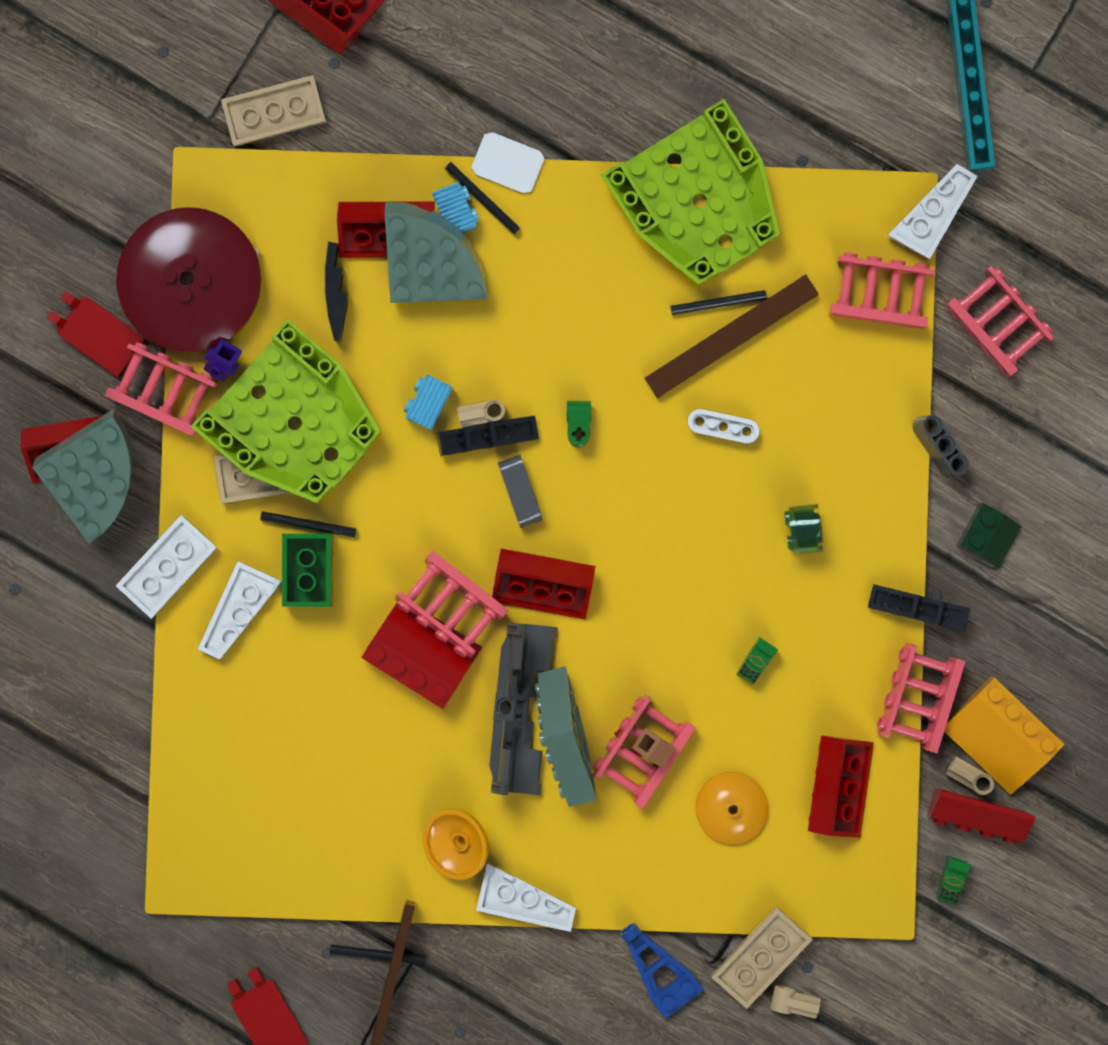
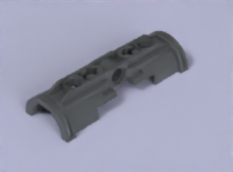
[489,622,558,795]

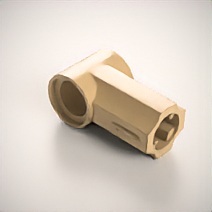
[457,400,506,428]
[946,756,994,795]
[770,985,821,1019]

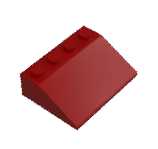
[267,0,385,55]
[361,601,482,709]

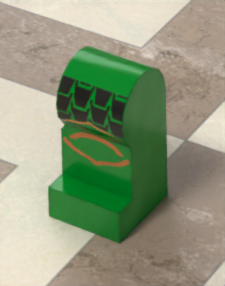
[736,637,778,685]
[936,856,971,905]

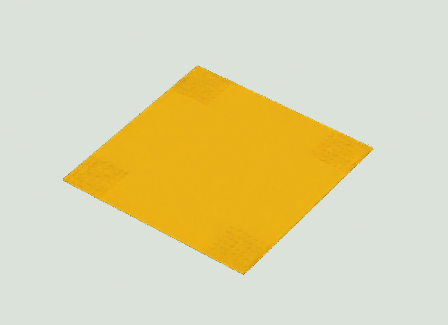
[145,147,938,940]

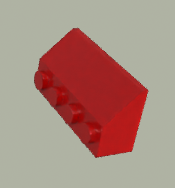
[337,201,435,258]
[21,416,101,483]
[492,548,596,620]
[808,735,874,838]
[927,788,1036,845]

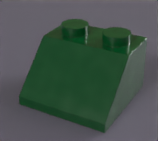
[956,503,1022,568]

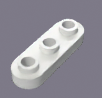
[688,409,759,444]

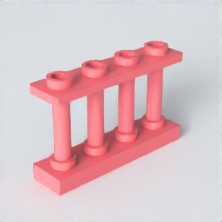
[829,253,935,329]
[945,266,1054,378]
[104,342,219,437]
[395,550,508,658]
[877,643,966,753]
[592,694,696,809]

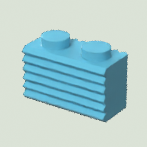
[432,182,479,234]
[404,374,453,431]

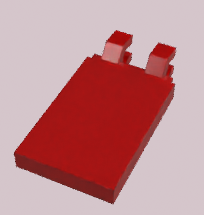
[47,291,146,378]
[227,966,309,1045]

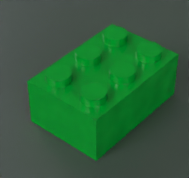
[282,534,333,607]

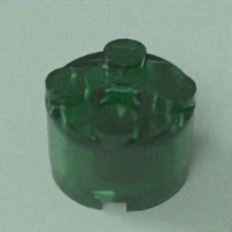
[784,504,824,555]

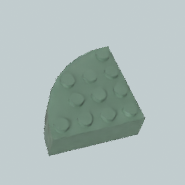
[385,202,487,303]
[32,408,133,544]
[535,666,597,807]

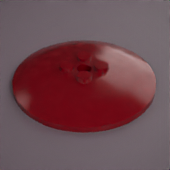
[116,207,261,352]

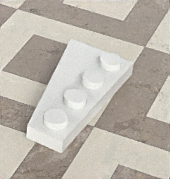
[888,164,977,260]
[198,561,282,659]
[476,862,576,932]

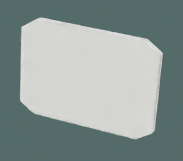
[471,132,545,193]

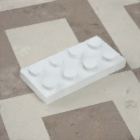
[116,515,217,619]

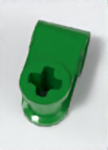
[567,400,591,447]

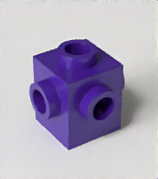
[203,339,242,382]

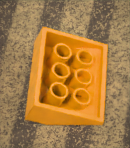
[944,677,1065,795]

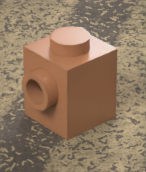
[632,728,676,768]

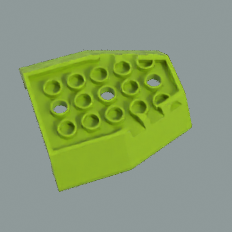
[601,99,780,285]
[191,319,381,503]

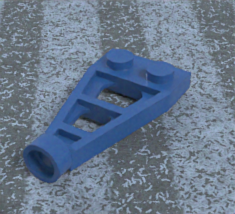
[620,923,704,1019]

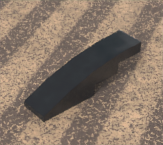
[325,241,350,344]
[436,415,539,456]
[868,584,971,632]

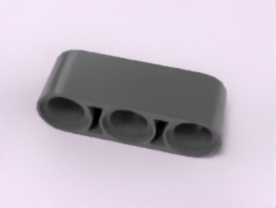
[913,415,969,476]
[498,455,543,528]

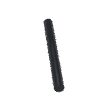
[445,162,520,235]
[670,290,767,315]
[260,511,357,538]
[330,944,426,965]

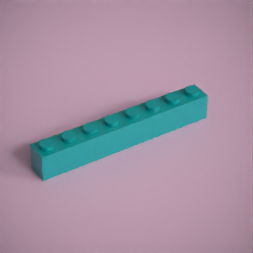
[946,0,995,173]

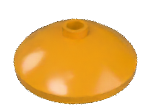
[696,772,768,845]
[423,808,489,880]

